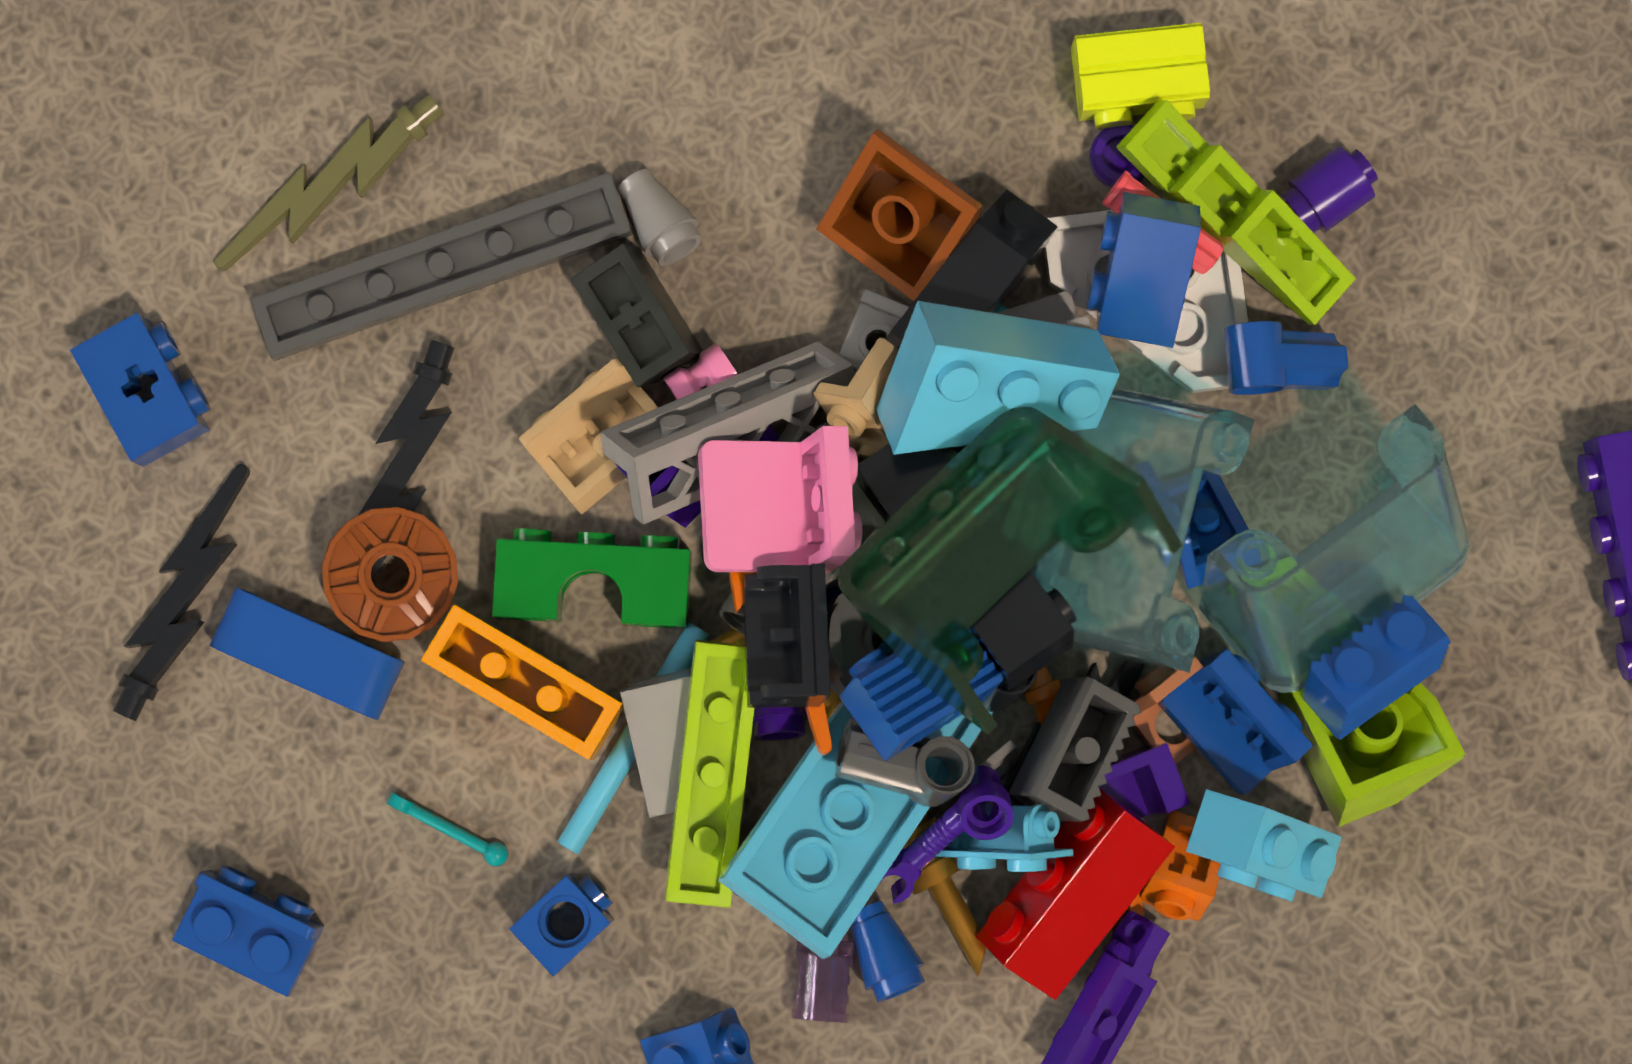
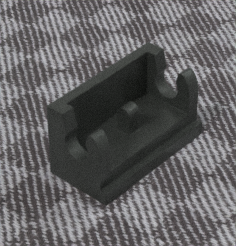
[571,244,703,387]

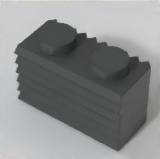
[1008,676,1141,822]

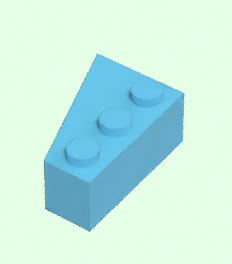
[876,301,1120,455]

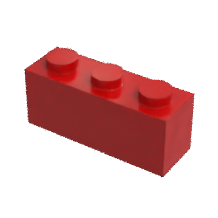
[976,787,1175,1000]

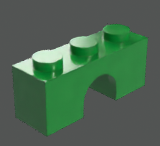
[492,528,692,629]

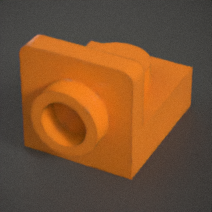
[1140,810,1220,921]

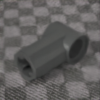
[835,718,975,807]

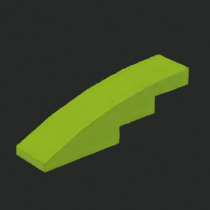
[1116,100,1356,325]

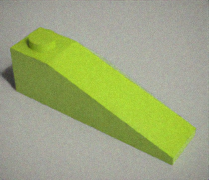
[1234,557,1466,827]

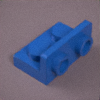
[172,865,324,997]

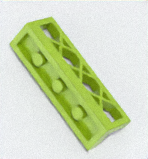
[664,640,755,908]

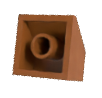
[816,129,983,301]

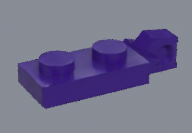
[1041,910,1170,1064]

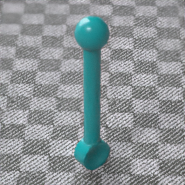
[386,792,509,867]

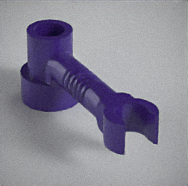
[880,765,1014,904]

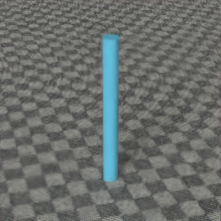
[557,622,710,855]

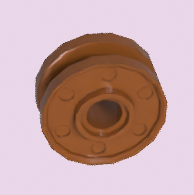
[321,507,458,642]

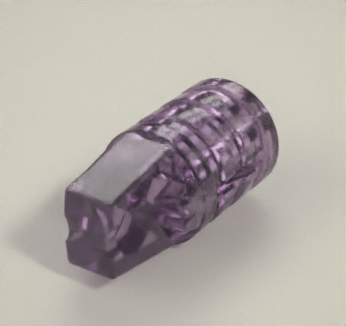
[791,940,854,1023]

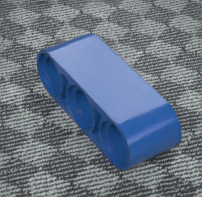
[209,587,404,720]

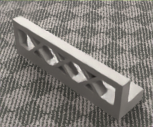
[600,342,854,524]

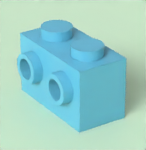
[1186,789,1342,902]

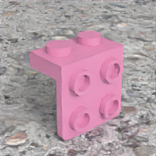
[698,426,862,573]

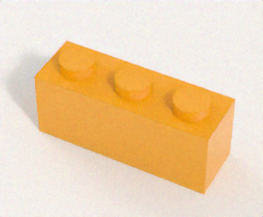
[421,604,624,760]

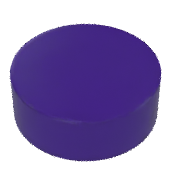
[1089,125,1145,188]

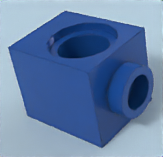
[509,873,614,977]

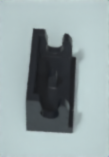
[743,564,831,708]

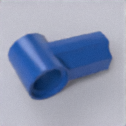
[1224,321,1348,395]

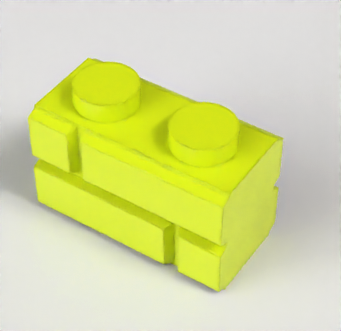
[1071,23,1210,129]

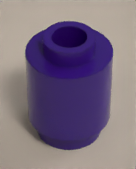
[1279,146,1378,233]

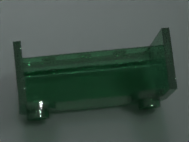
[838,407,1183,734]

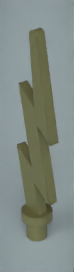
[214,94,444,271]

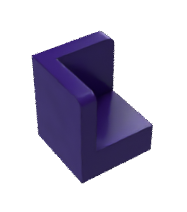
[1099,743,1190,817]

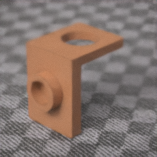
[1132,656,1203,765]

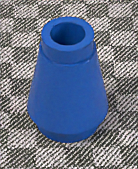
[851,901,925,1002]

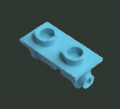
[936,804,1073,872]

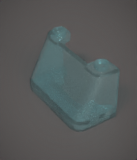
[1014,387,1255,673]
[1199,404,1470,693]

